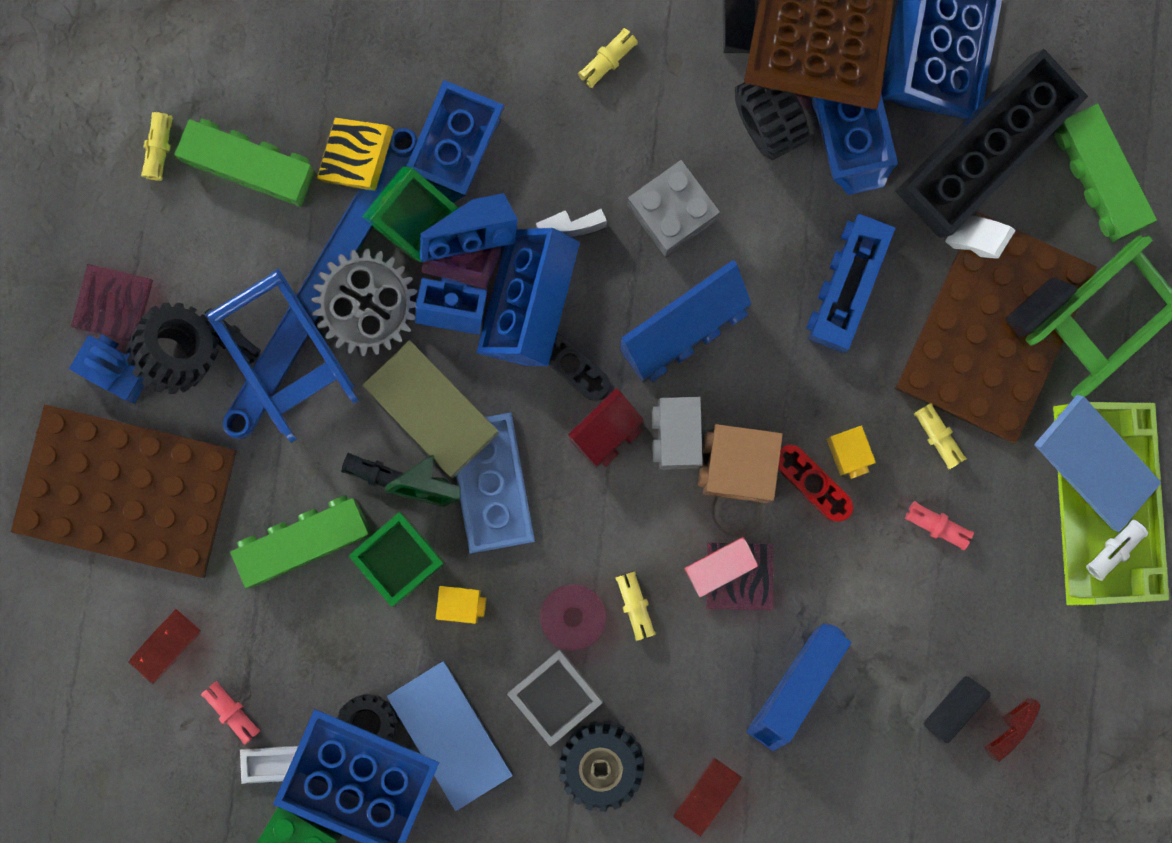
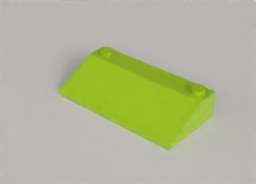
[1053,402,1169,605]

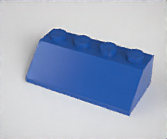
[476,228,580,367]

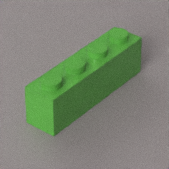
[1055,104,1157,243]
[175,119,315,207]
[230,495,372,589]

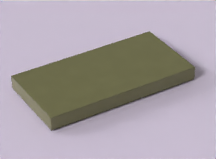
[362,340,500,479]

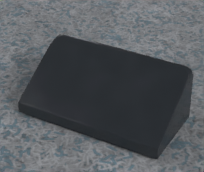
[722,0,755,53]
[1005,278,1077,337]
[923,676,991,744]

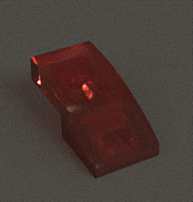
[128,609,201,685]
[984,698,1041,762]
[673,757,742,837]

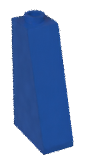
[746,623,852,751]

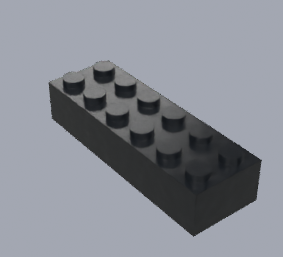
[895,49,1088,238]

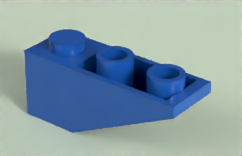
[420,193,518,262]

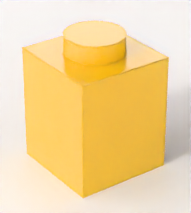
[826,425,876,479]
[436,586,486,624]

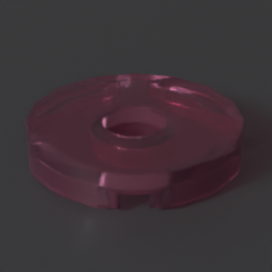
[540,584,606,651]

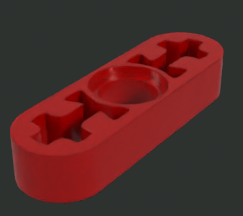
[778,445,853,522]

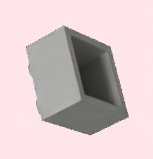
[627,160,720,257]
[651,397,702,470]
[507,649,603,747]

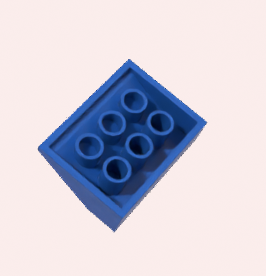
[881,0,1002,119]
[620,260,751,383]
[273,709,440,843]

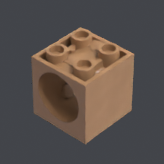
[698,424,783,503]

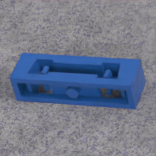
[806,214,895,354]

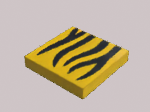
[317,118,394,191]

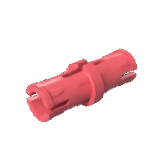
[905,501,974,551]
[201,681,261,745]

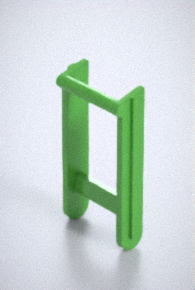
[1026,235,1172,398]

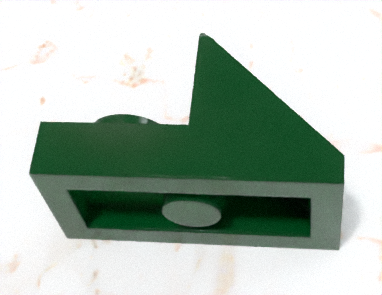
[385,455,461,507]

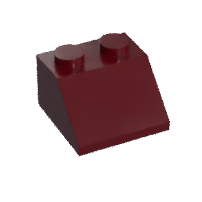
[568,388,644,468]

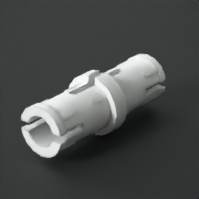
[1086,520,1148,581]

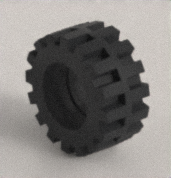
[337,694,398,741]

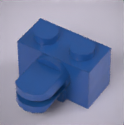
[415,255,487,335]
[69,334,145,404]

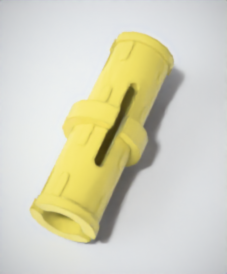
[578,28,638,88]
[141,112,173,181]
[914,403,967,470]
[615,571,656,641]

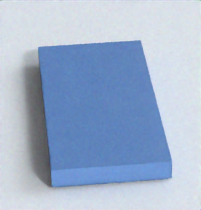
[1034,395,1161,532]
[456,412,535,554]
[387,661,513,811]

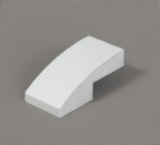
[536,209,607,237]
[945,215,1015,258]

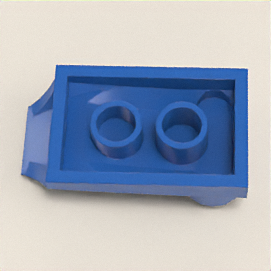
[406,80,504,203]
[812,95,898,195]

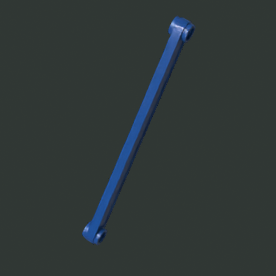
[223,128,418,439]

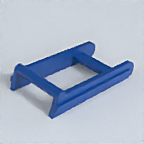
[205,268,359,443]

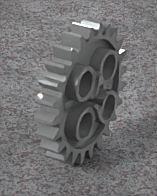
[311,249,417,356]

